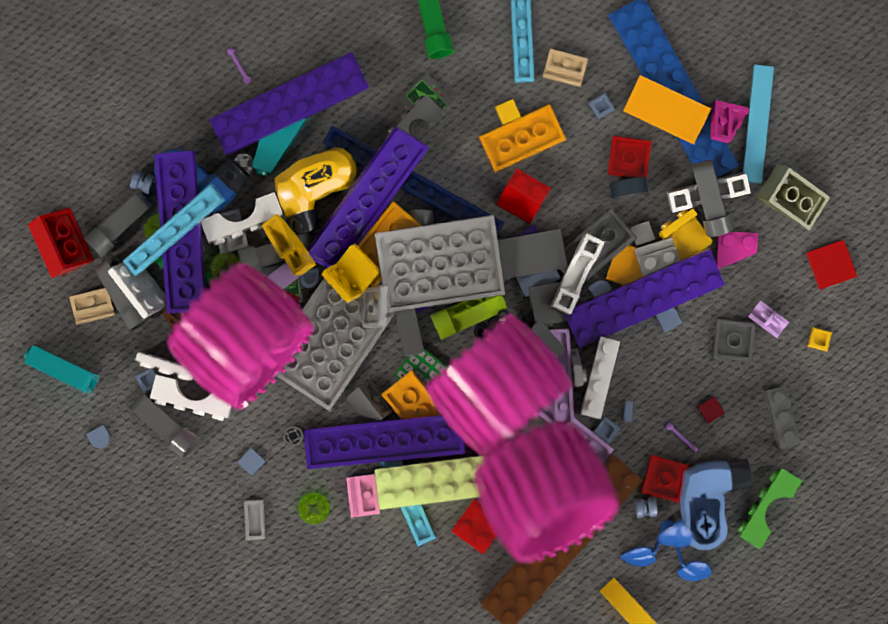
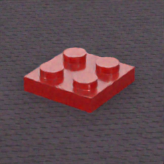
[451,499,497,554]

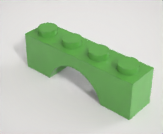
[737,468,802,549]

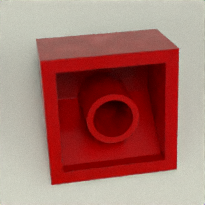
[496,168,551,224]

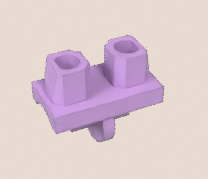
[748,301,789,338]

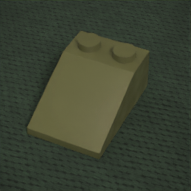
[757,164,830,231]

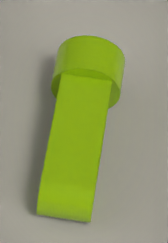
[430,295,507,340]

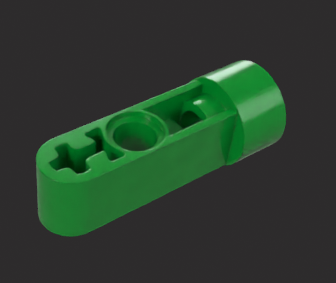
[418,0,454,59]

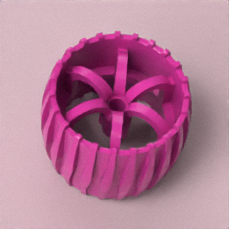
[167,263,314,409]
[425,314,572,457]
[474,420,618,563]

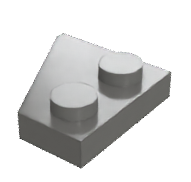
[571,349,586,387]

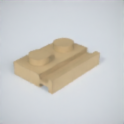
[543,49,588,87]
[69,288,115,325]

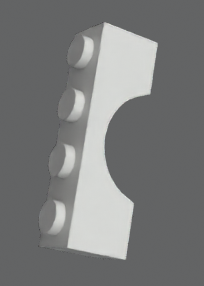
[666,172,751,213]
[200,192,283,246]
[550,234,605,315]
[580,337,620,419]
[150,375,232,421]

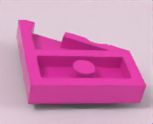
[710,100,750,143]
[716,232,758,269]

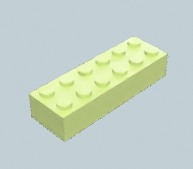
[375,456,483,510]

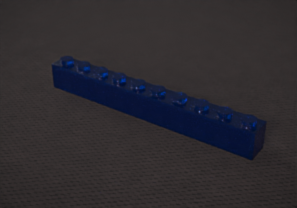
[322,126,505,236]

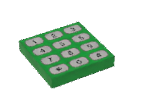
[394,349,449,386]

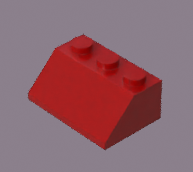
[28,208,94,278]

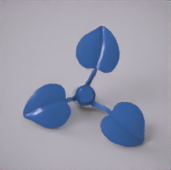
[620,520,712,581]

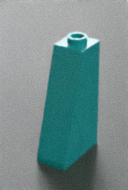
[252,117,310,177]
[24,345,100,393]

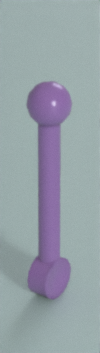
[227,47,251,84]
[666,422,698,453]

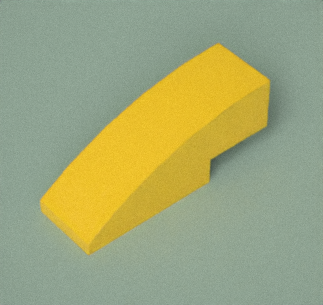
[262,214,316,276]
[600,578,657,624]

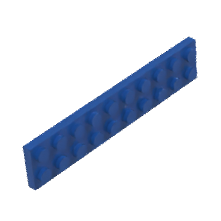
[608,0,739,178]

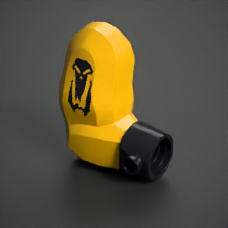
[275,147,357,235]

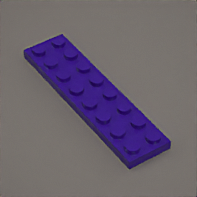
[209,52,369,156]
[307,126,429,268]
[154,151,206,313]
[564,248,725,348]
[304,415,466,470]

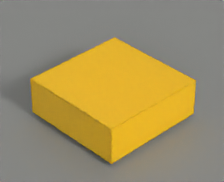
[495,99,521,125]
[807,327,832,351]

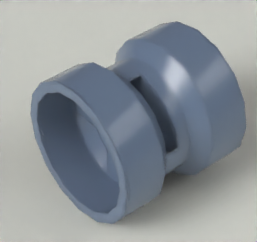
[130,170,156,194]
[635,497,657,518]

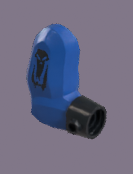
[154,148,250,218]

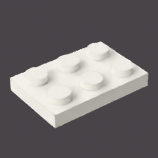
[108,262,166,319]
[135,352,193,381]

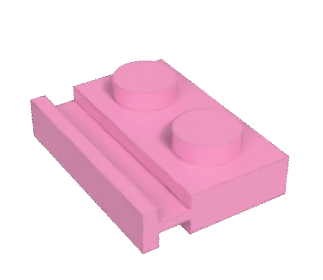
[346,474,380,517]

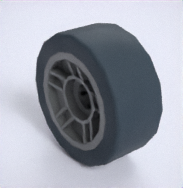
[609,177,648,199]

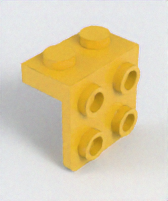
[659,208,712,260]
[321,244,380,303]

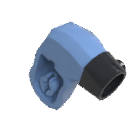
[679,459,752,550]

